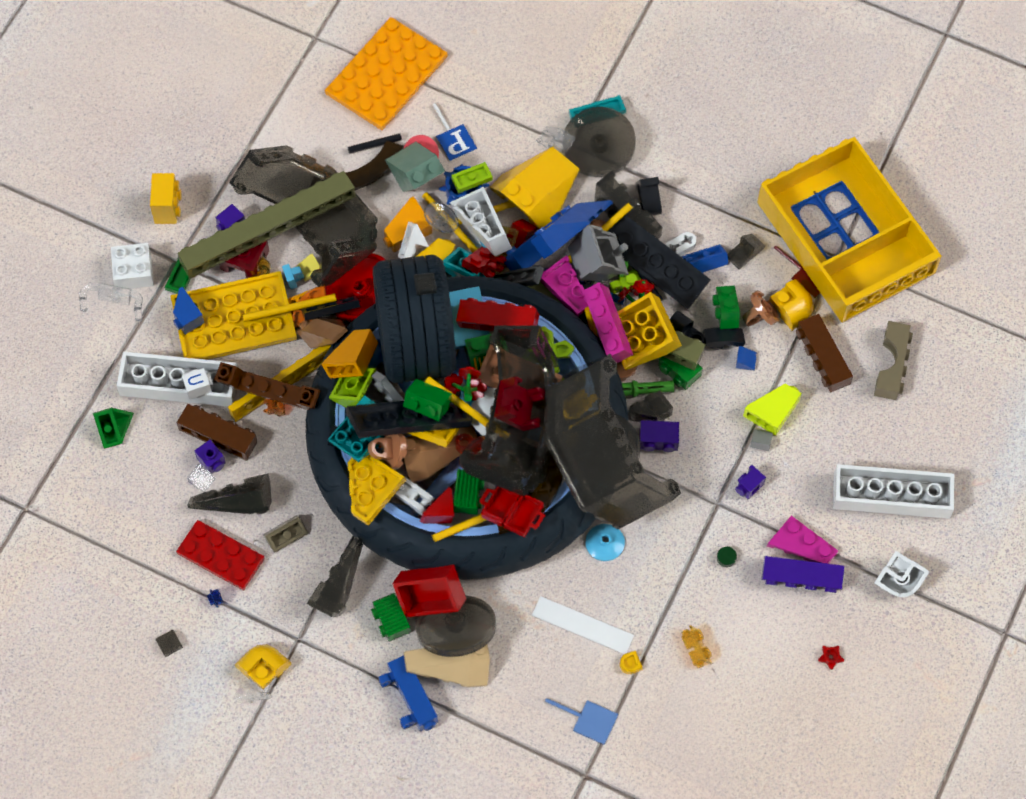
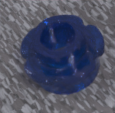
[207,589,223,608]

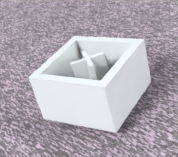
[111,243,154,290]

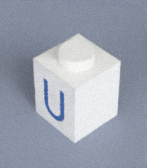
[182,368,213,400]

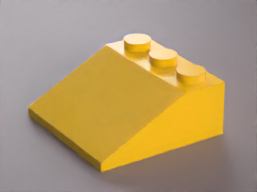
[618,292,682,370]

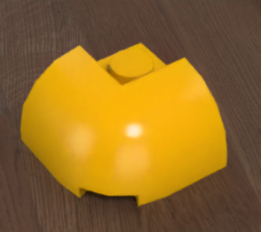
[769,279,814,331]
[235,644,292,690]

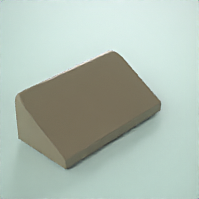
[263,515,308,553]

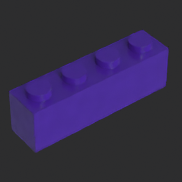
[761,556,845,593]

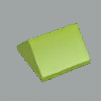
[329,368,377,408]

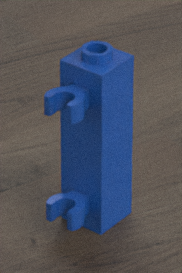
[378,655,438,731]

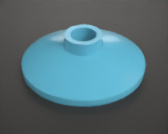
[585,524,625,561]

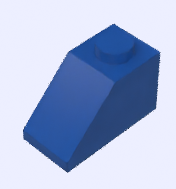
[173,287,204,334]

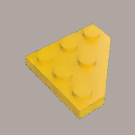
[347,454,406,526]

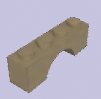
[874,321,913,400]

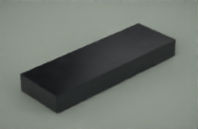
[301,296,361,321]

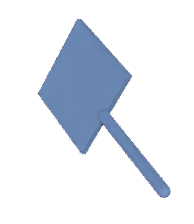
[545,698,618,745]

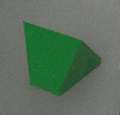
[93,407,134,449]

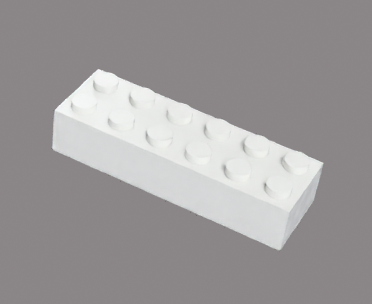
[117,352,238,406]
[833,464,954,519]

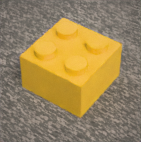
[150,173,182,224]

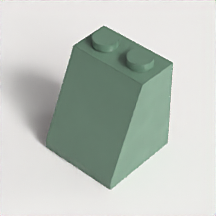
[385,142,445,192]

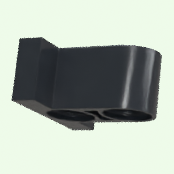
[635,177,662,217]

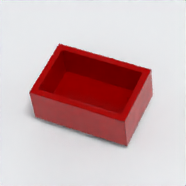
[392,565,466,617]

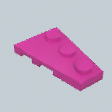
[540,255,589,317]
[767,515,838,564]

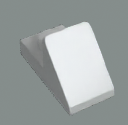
[398,221,429,259]

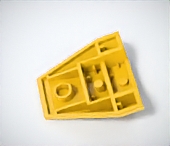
[490,146,580,229]

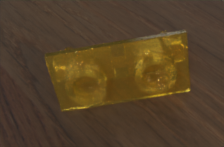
[681,625,712,669]

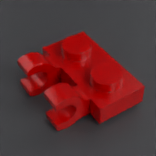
[461,246,507,278]

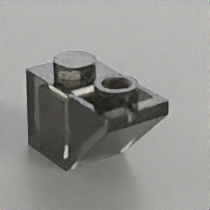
[628,390,673,422]

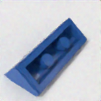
[681,244,728,273]

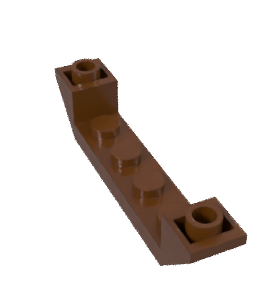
[214,362,320,410]

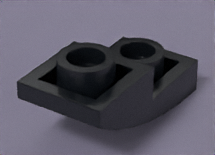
[702,327,745,349]

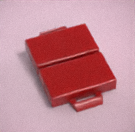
[479,483,545,537]

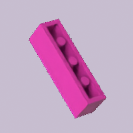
[583,282,633,363]

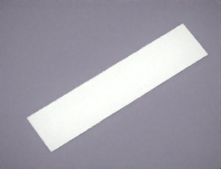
[532,596,634,654]

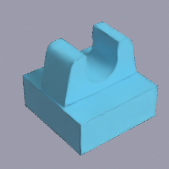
[282,264,304,290]

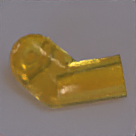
[257,257,271,276]

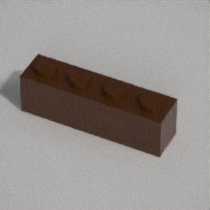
[796,314,853,393]
[176,404,258,461]

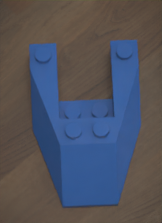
[504,200,613,271]

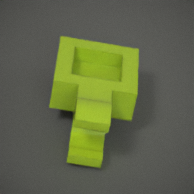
[609,269,641,294]

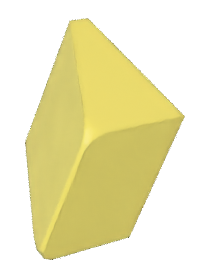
[296,254,322,282]

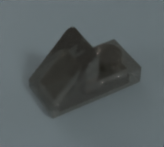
[727,234,765,270]

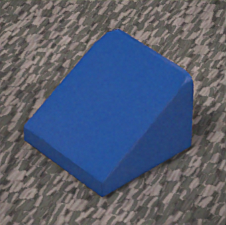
[736,346,757,371]

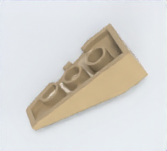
[403,640,490,687]

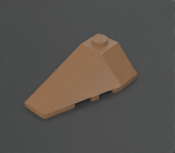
[296,318,348,349]

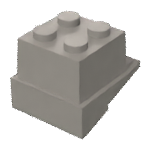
[568,225,629,281]

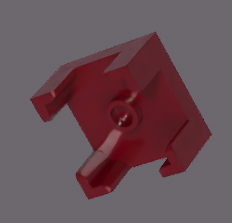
[219,240,269,278]
[494,376,545,431]

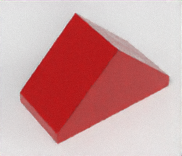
[506,218,538,248]
[420,487,454,524]

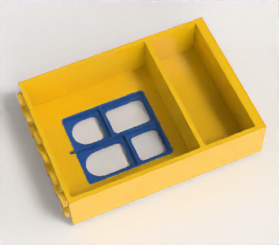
[757,136,942,323]

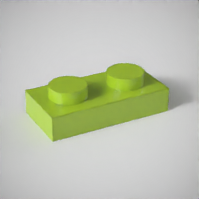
[451,162,493,193]

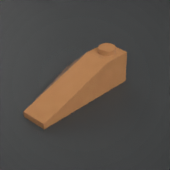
[402,425,479,483]

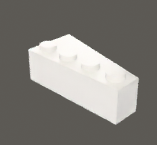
[450,187,512,256]

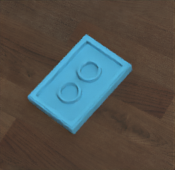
[449,286,490,349]

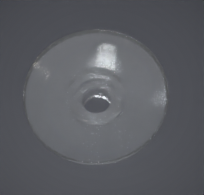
[424,202,459,233]

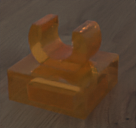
[263,399,285,417]

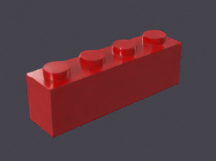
[456,298,539,337]

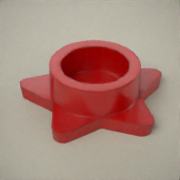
[818,645,844,670]

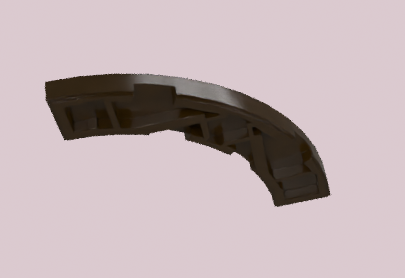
[310,141,404,190]
[497,449,564,535]

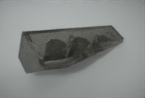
[187,474,272,514]
[307,537,363,617]

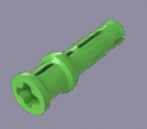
[622,380,674,397]

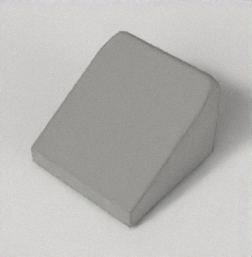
[750,429,773,451]

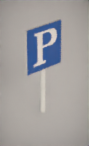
[433,103,477,161]

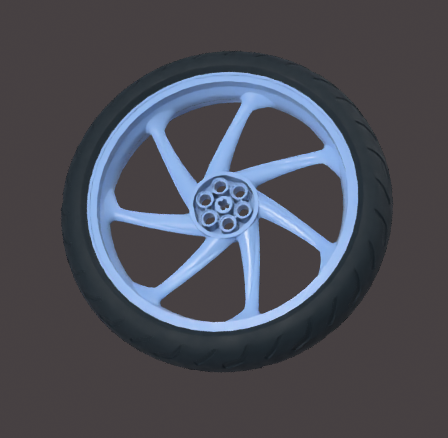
[306,276,629,579]

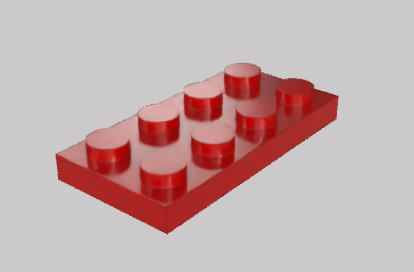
[176,519,265,591]

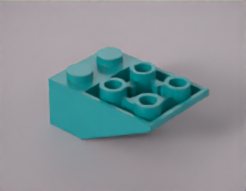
[327,395,385,462]

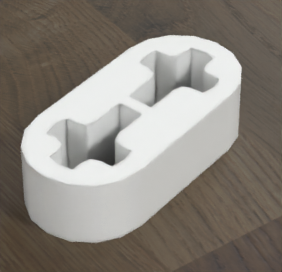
[665,232,696,256]

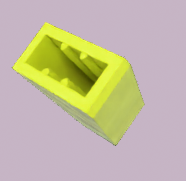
[743,384,802,436]

